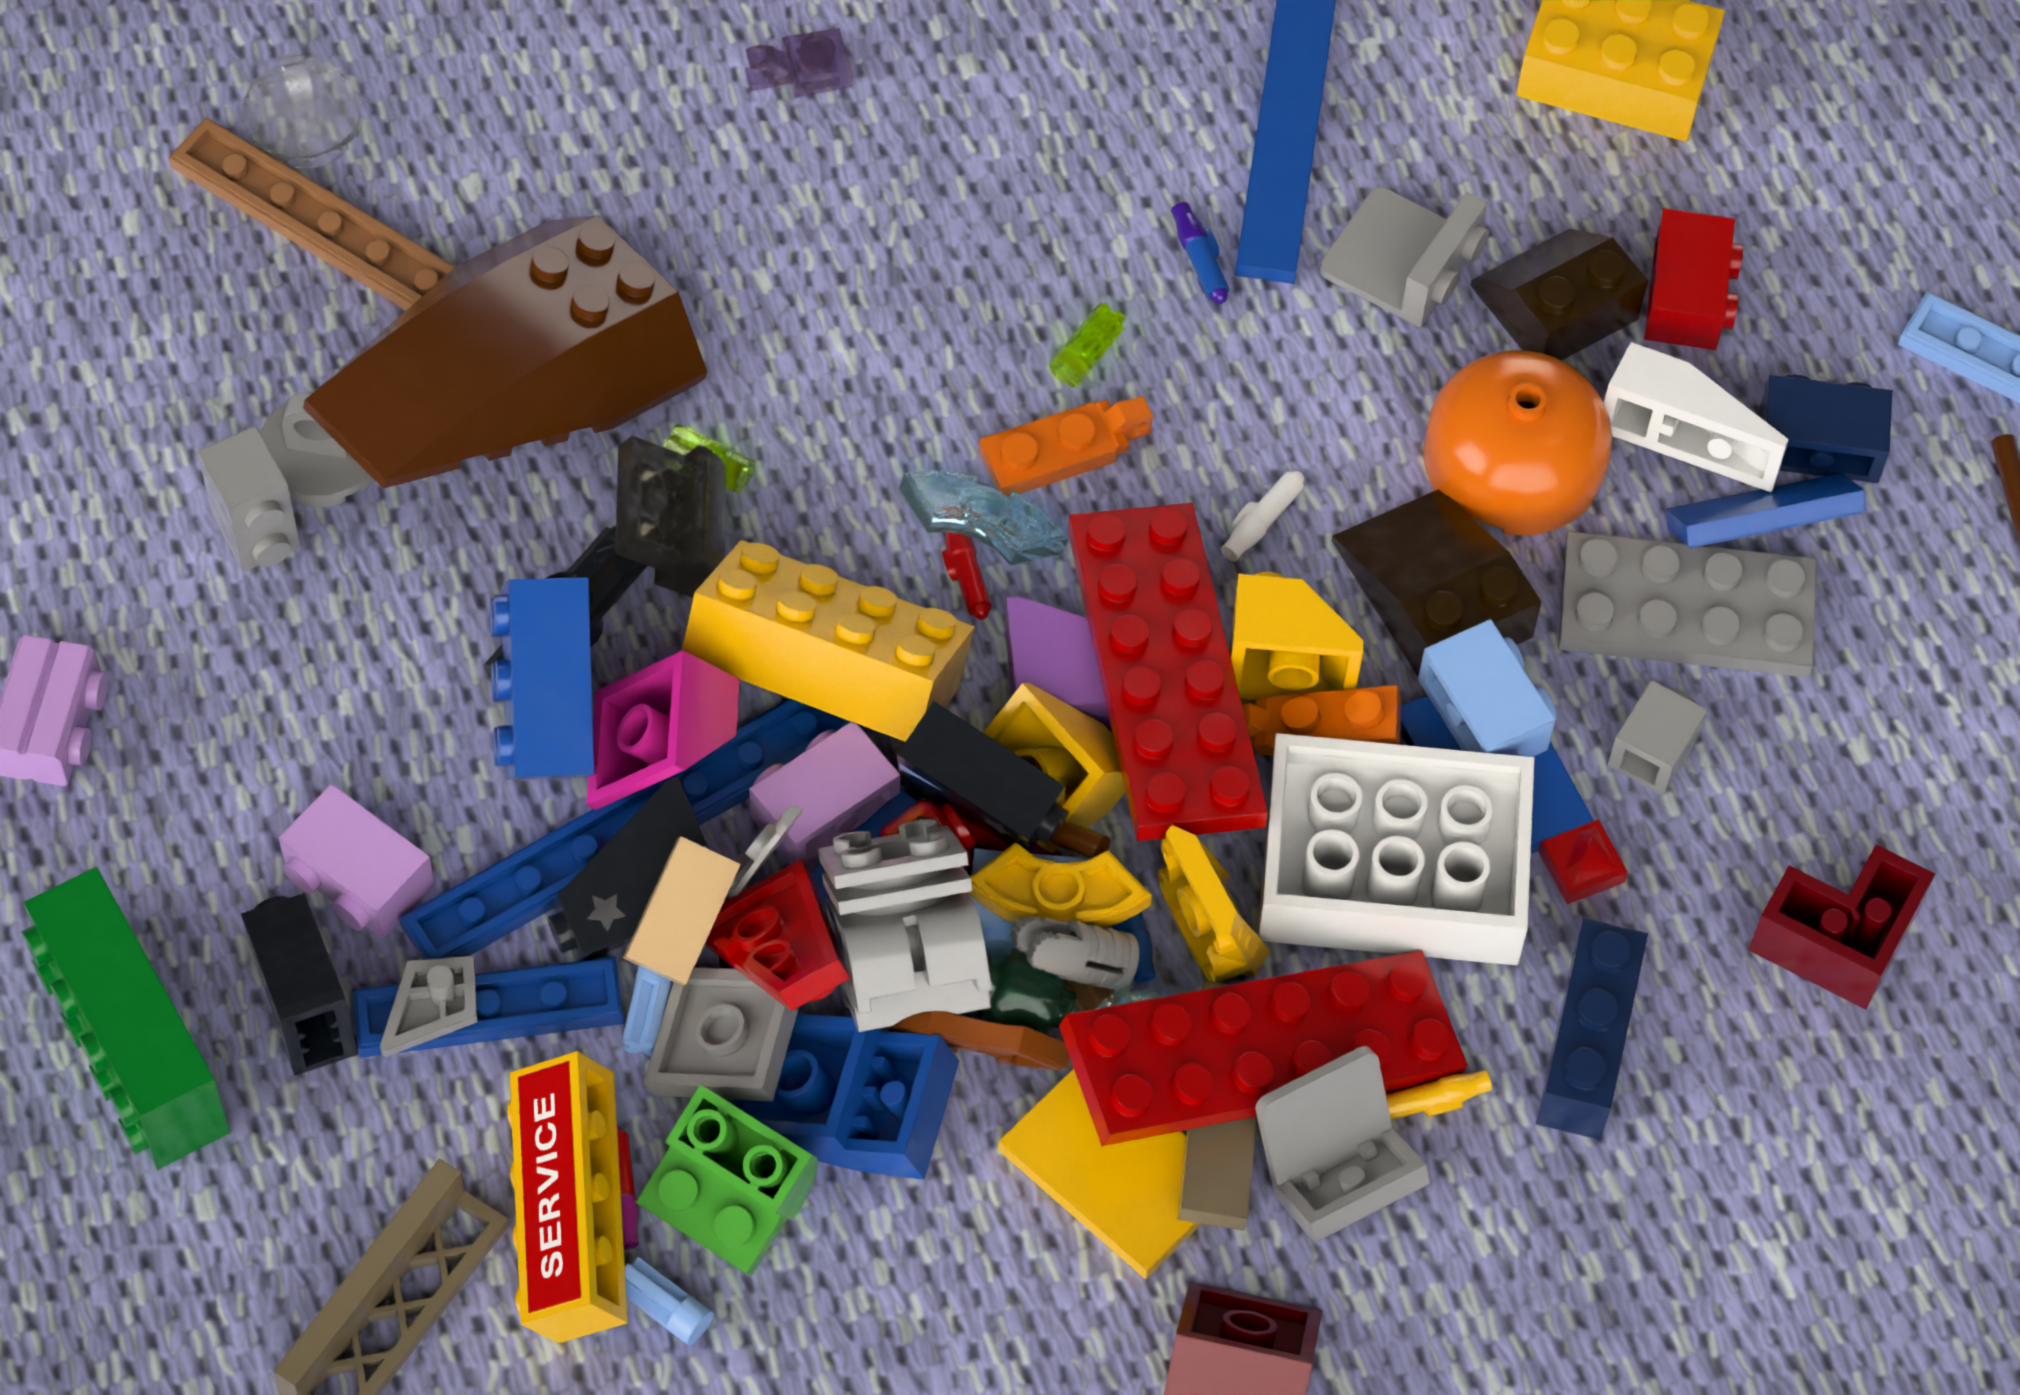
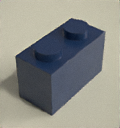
[1759,374,1893,483]

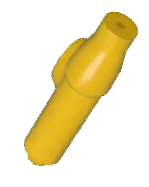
[1386,1070,1492,1120]

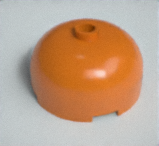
[1423,350,1612,535]

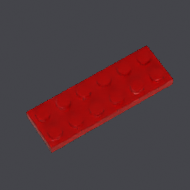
[1067,503,1268,841]
[1059,950,1468,1146]

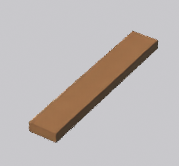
[169,117,455,310]

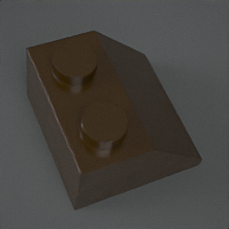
[1470,229,1648,361]

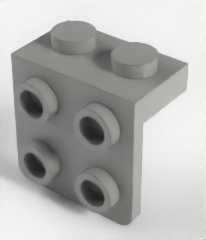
[1320,187,1489,328]
[1255,1046,1430,1243]

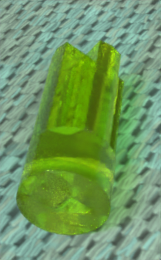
[1049,302,1126,387]
[662,424,755,494]

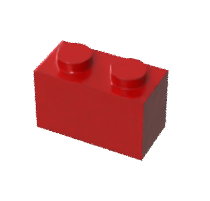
[1644,208,1743,350]

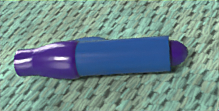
[1171,202,1230,304]

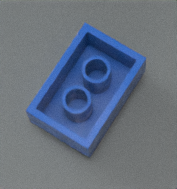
[490,578,594,780]

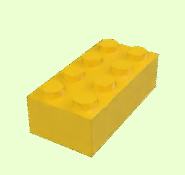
[682,540,975,742]

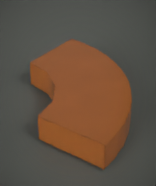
[885,1011,1070,1070]

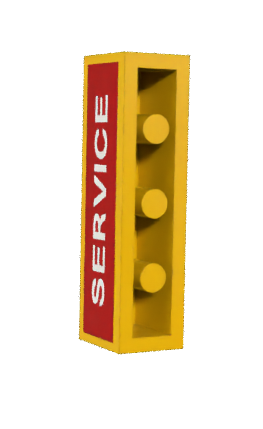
[507,1051,628,1343]

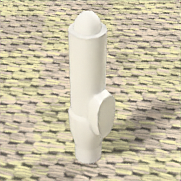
[1221,471,1304,562]

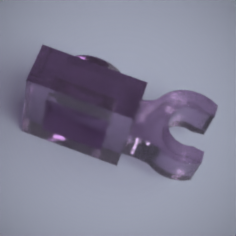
[745,28,853,98]

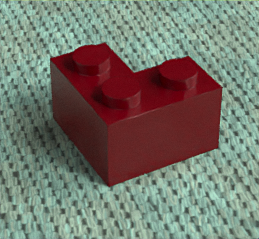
[1748,844,1935,1010]

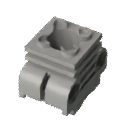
[818,819,992,1032]

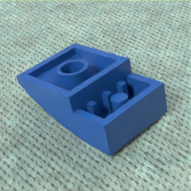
[726,1014,959,1180]

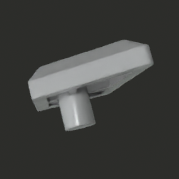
[380,956,478,1057]

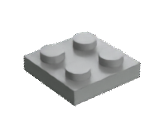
[643,967,799,1101]

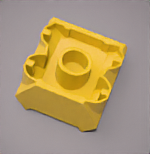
[1158,825,1271,983]

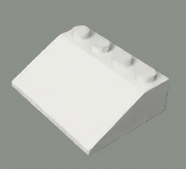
[1258,733,1535,966]

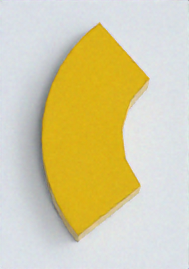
[967,842,1152,928]

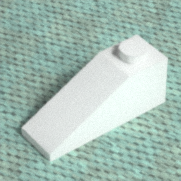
[1604,342,1789,493]

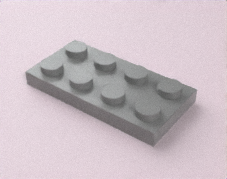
[1558,531,1817,677]

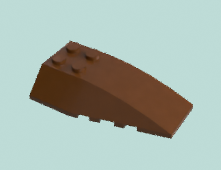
[303,215,707,489]

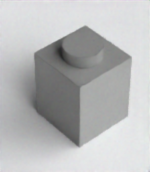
[1607,680,1708,796]

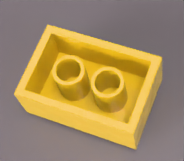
[1516,0,1725,142]

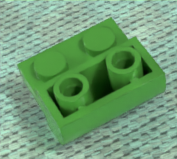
[636,1084,818,1275]

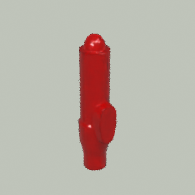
[942,514,992,620]

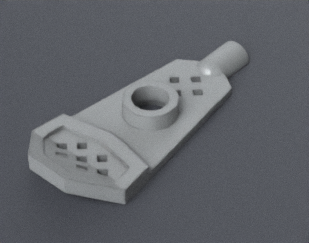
[727,806,803,900]

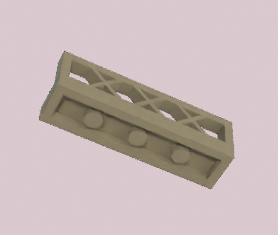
[273,1158,510,1395]

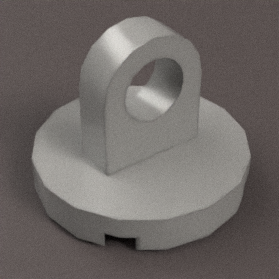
[260,392,374,507]

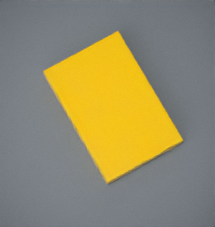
[998,1068,1201,1280]

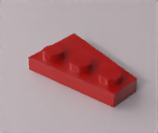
[704,859,850,1011]

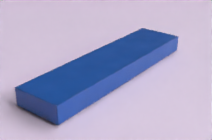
[352,956,624,1058]

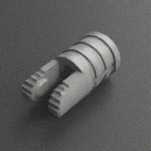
[1010,915,1139,991]

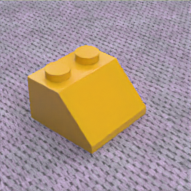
[1229,572,1364,704]

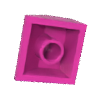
[586,650,740,810]

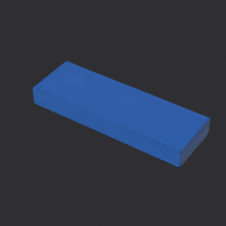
[1666,473,1866,548]

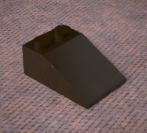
[1332,489,1542,677]

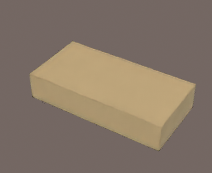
[623,836,741,986]

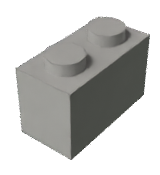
[197,426,300,572]

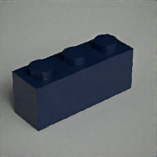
[1536,918,1648,1140]

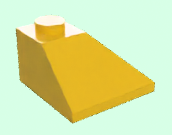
[983,682,1126,853]

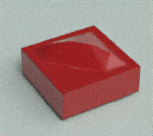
[1538,819,1628,905]

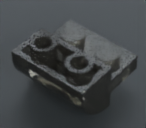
[615,435,726,598]

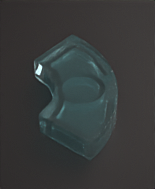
[899,471,1068,566]

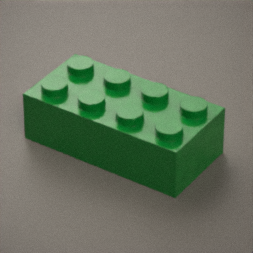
[21,867,230,1170]

